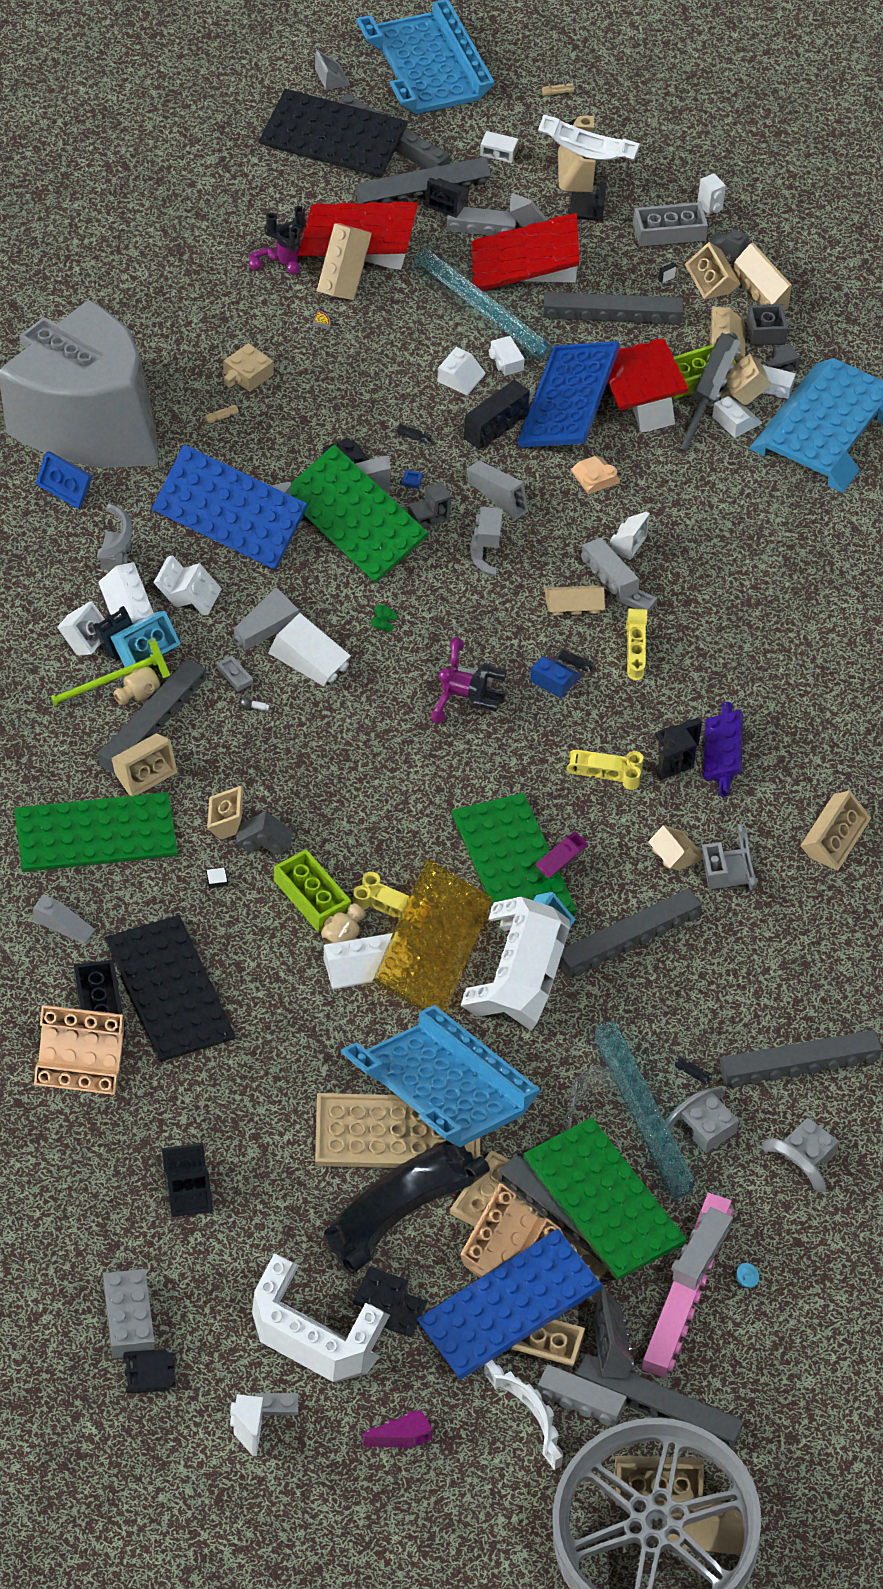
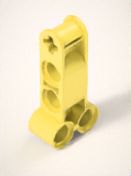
[626,608,647,680]
[567,750,643,790]
[353,872,431,928]

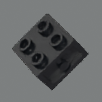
[569,182,607,221]

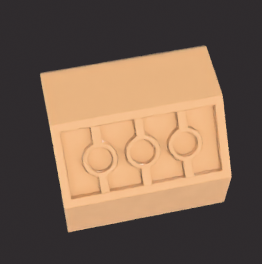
[34,1005,124,1095]
[460,1183,561,1278]

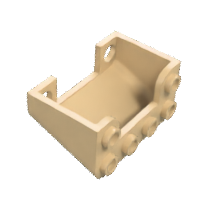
[558,116,596,192]

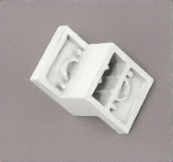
[154,555,222,615]

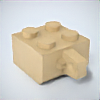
[223,343,274,392]
[720,353,772,405]

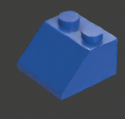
[530,656,582,698]

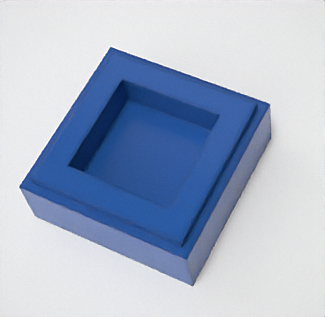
[401,470,423,489]

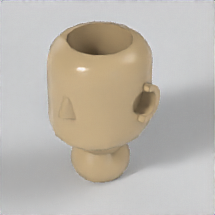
[113,666,160,705]
[321,903,365,944]

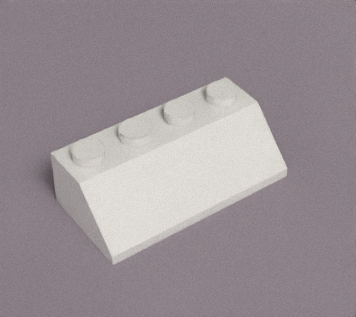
[99,562,153,624]
[324,932,410,989]

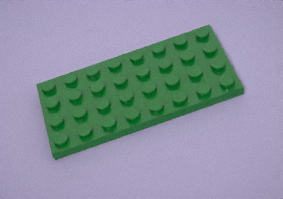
[291,445,429,583]
[14,792,178,872]
[451,793,577,932]
[523,1117,687,1281]

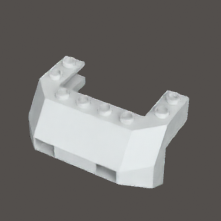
[461,897,570,1031]
[252,1254,390,1382]

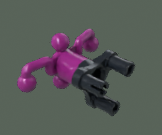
[248,206,323,275]
[431,638,507,723]

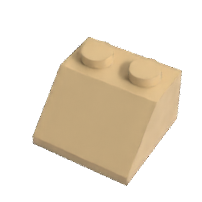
[207,786,243,839]
[648,825,702,871]

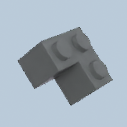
[408,482,451,528]
[235,811,293,855]

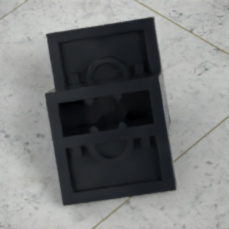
[426,177,469,218]
[657,717,702,780]
[161,1142,213,1217]
[353,1266,427,1338]

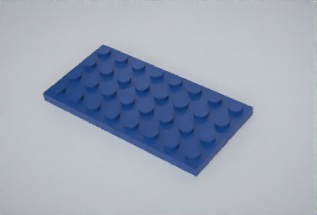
[517,341,620,447]
[151,444,308,570]
[417,1229,603,1380]

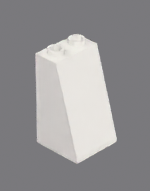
[268,613,351,686]

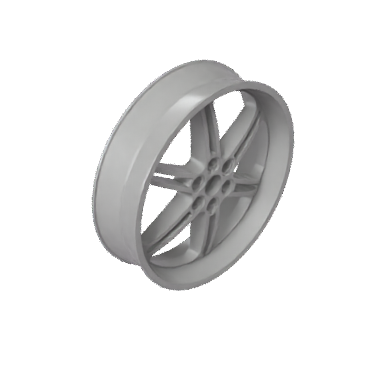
[553,1418,761,1589]

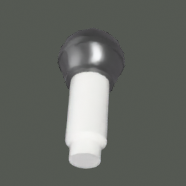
[240,697,269,710]

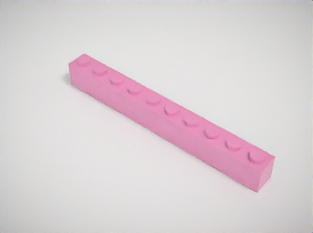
[642,1193,733,1378]

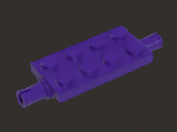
[704,702,743,797]

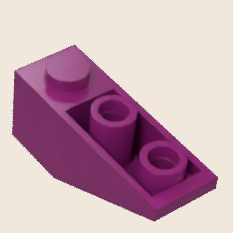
[536,831,589,878]
[362,1409,433,1448]

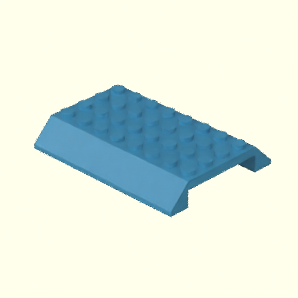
[356,0,495,114]
[749,358,883,493]
[341,1005,540,1147]

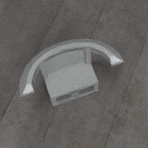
[97,504,132,571]
[470,507,503,576]
[702,824,758,890]
[662,1088,739,1153]
[762,1118,839,1192]

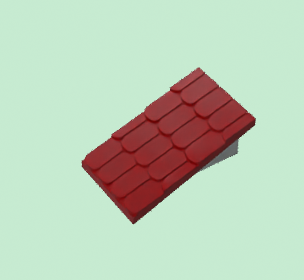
[298,201,418,270]
[471,213,580,293]
[607,339,689,432]

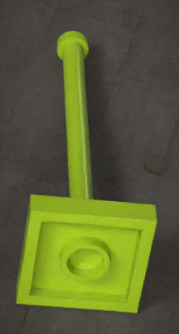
[51,637,170,706]

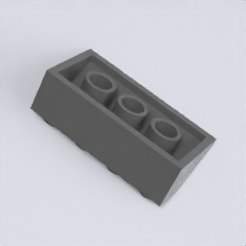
[592,1288,634,1379]

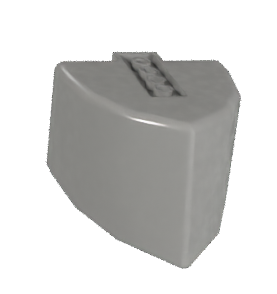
[0,300,159,468]

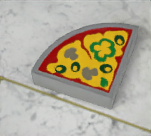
[313,310,330,330]

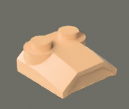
[571,456,620,494]

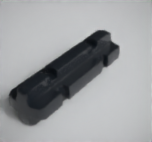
[397,424,431,444]
[558,649,593,672]
[675,1057,712,1084]

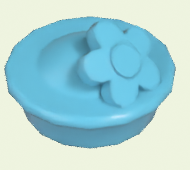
[736,1263,759,1288]

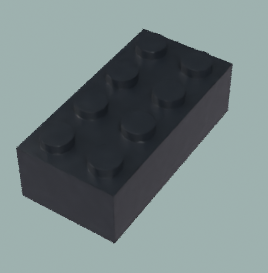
[464,380,530,450]
[74,960,125,1038]

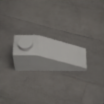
[33,894,95,944]

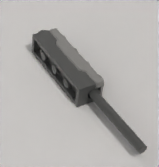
[680,332,741,452]

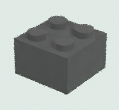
[746,304,788,345]

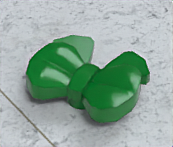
[371,604,398,632]

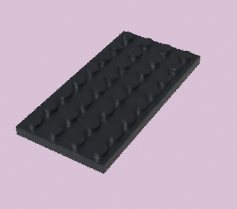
[259,88,408,178]
[105,915,236,1062]

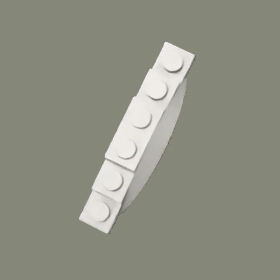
[538,115,640,161]
[484,1360,563,1470]

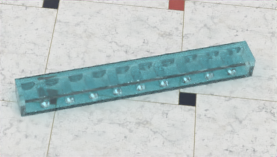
[414,247,552,360]
[594,1020,694,1199]

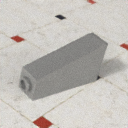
[356,456,391,493]
[466,460,528,520]
[233,588,299,651]

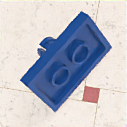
[35,451,93,509]

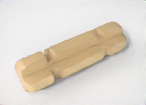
[542,83,574,96]
[204,405,239,424]

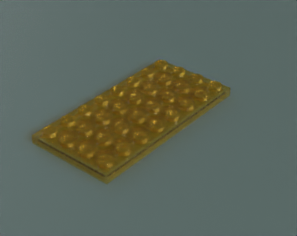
[372,858,493,1013]

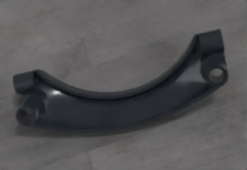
[324,1140,490,1274]

